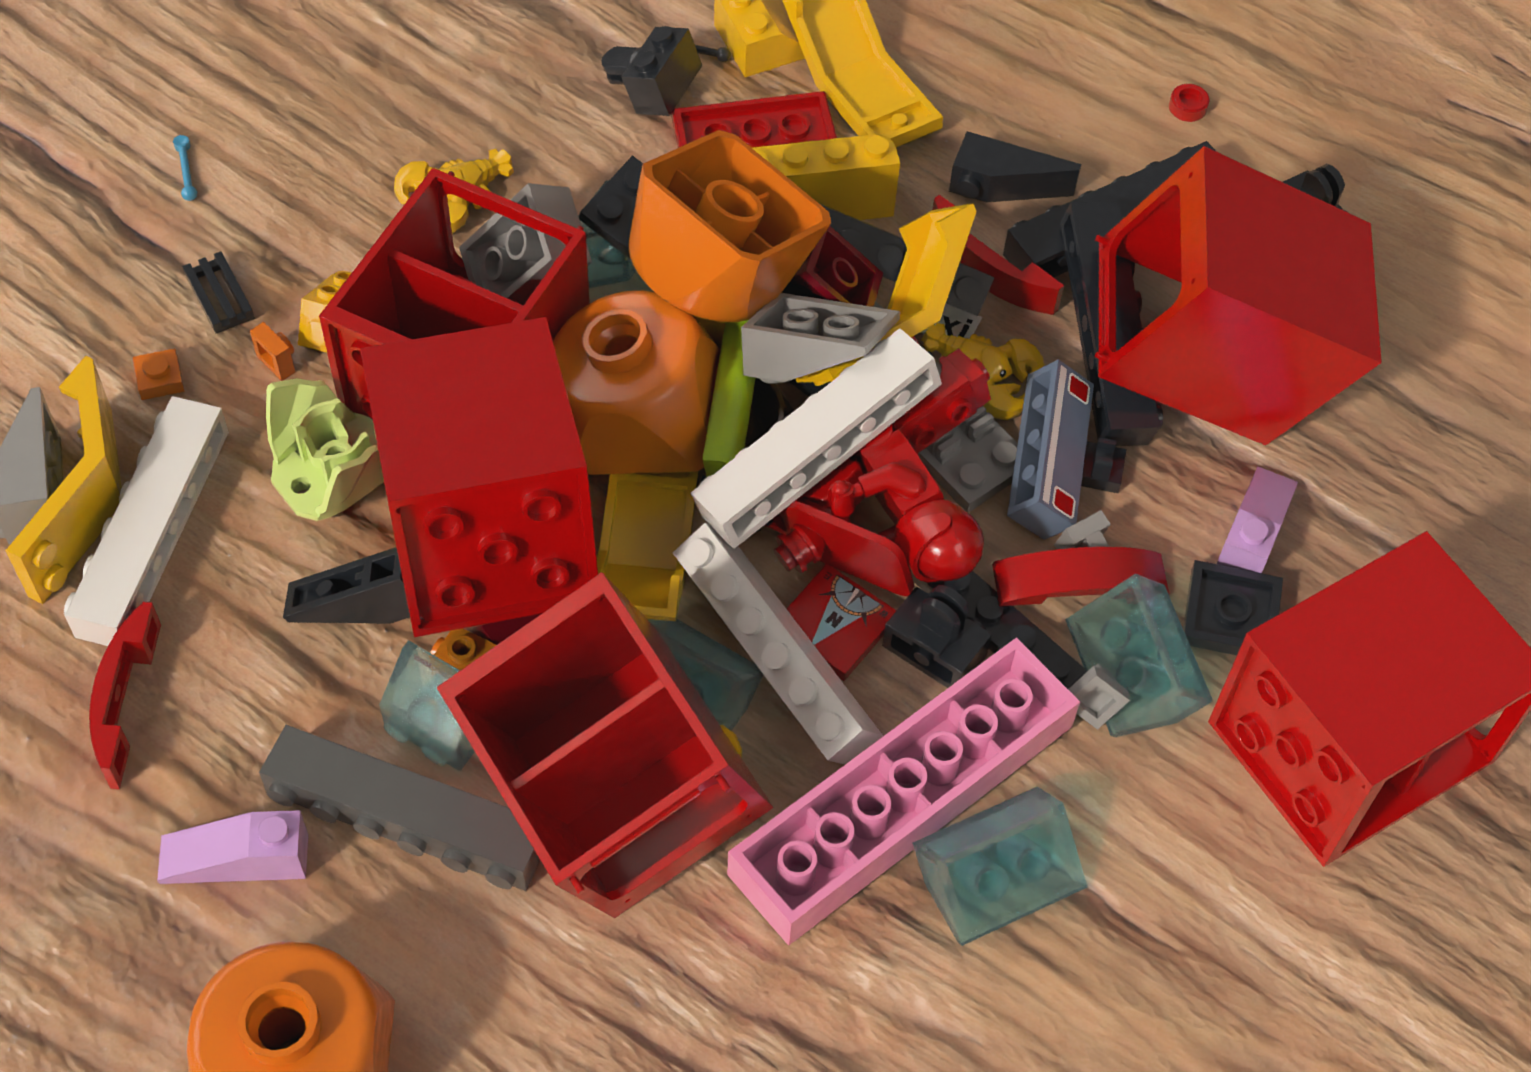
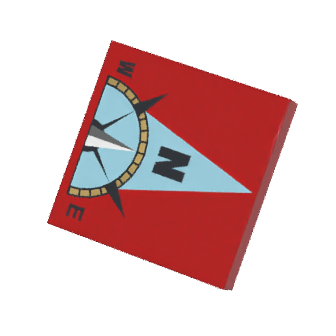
[786,564,897,681]

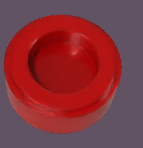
[1169,84,1210,122]

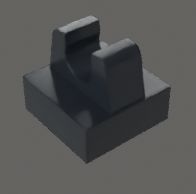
[1081,437,1127,493]

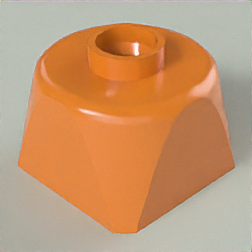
[629,130,831,322]
[553,290,721,475]
[187,942,395,1072]

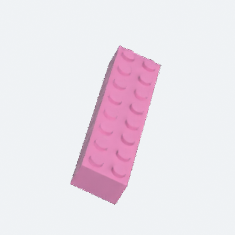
[727,637,1080,946]

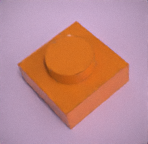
[250,321,295,381]
[133,348,185,400]

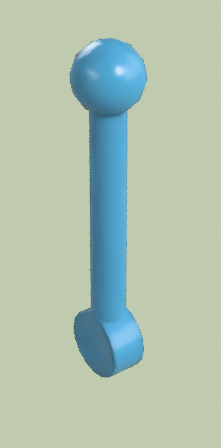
[173,135,197,201]

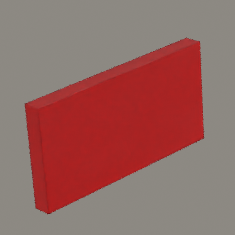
[671,91,837,148]

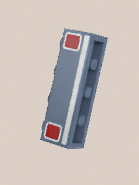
[1007,359,1094,540]

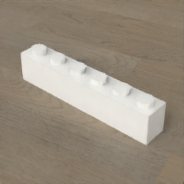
[691,328,942,549]
[64,396,229,646]
[673,523,883,765]

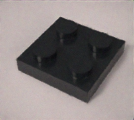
[1181,560,1283,656]

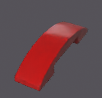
[932,194,1064,315]
[992,546,1170,606]
[89,602,161,789]

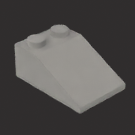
[459,183,593,305]
[741,293,900,384]
[0,387,64,545]

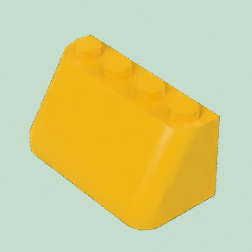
[752,134,900,220]

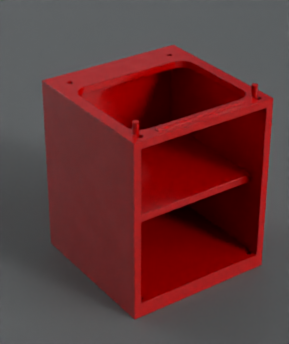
[1095,146,1382,446]
[319,168,590,420]
[360,317,598,638]
[1208,531,1531,867]
[436,572,774,918]

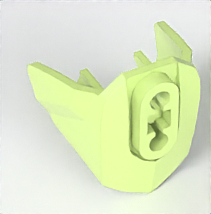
[266,378,384,521]

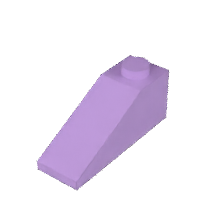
[1217,466,1298,573]
[157,810,308,884]

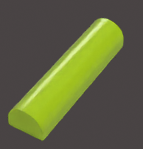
[702,320,756,477]

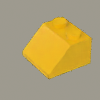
[714,0,805,77]

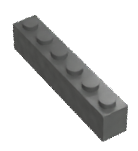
[259,725,541,891]

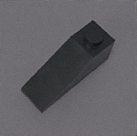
[949,131,1082,203]
[283,547,410,624]

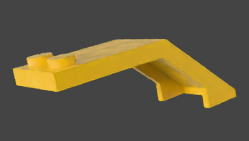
[782,0,943,147]
[795,203,977,386]
[5,356,122,604]
[596,471,699,621]

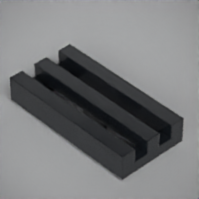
[182,251,255,334]

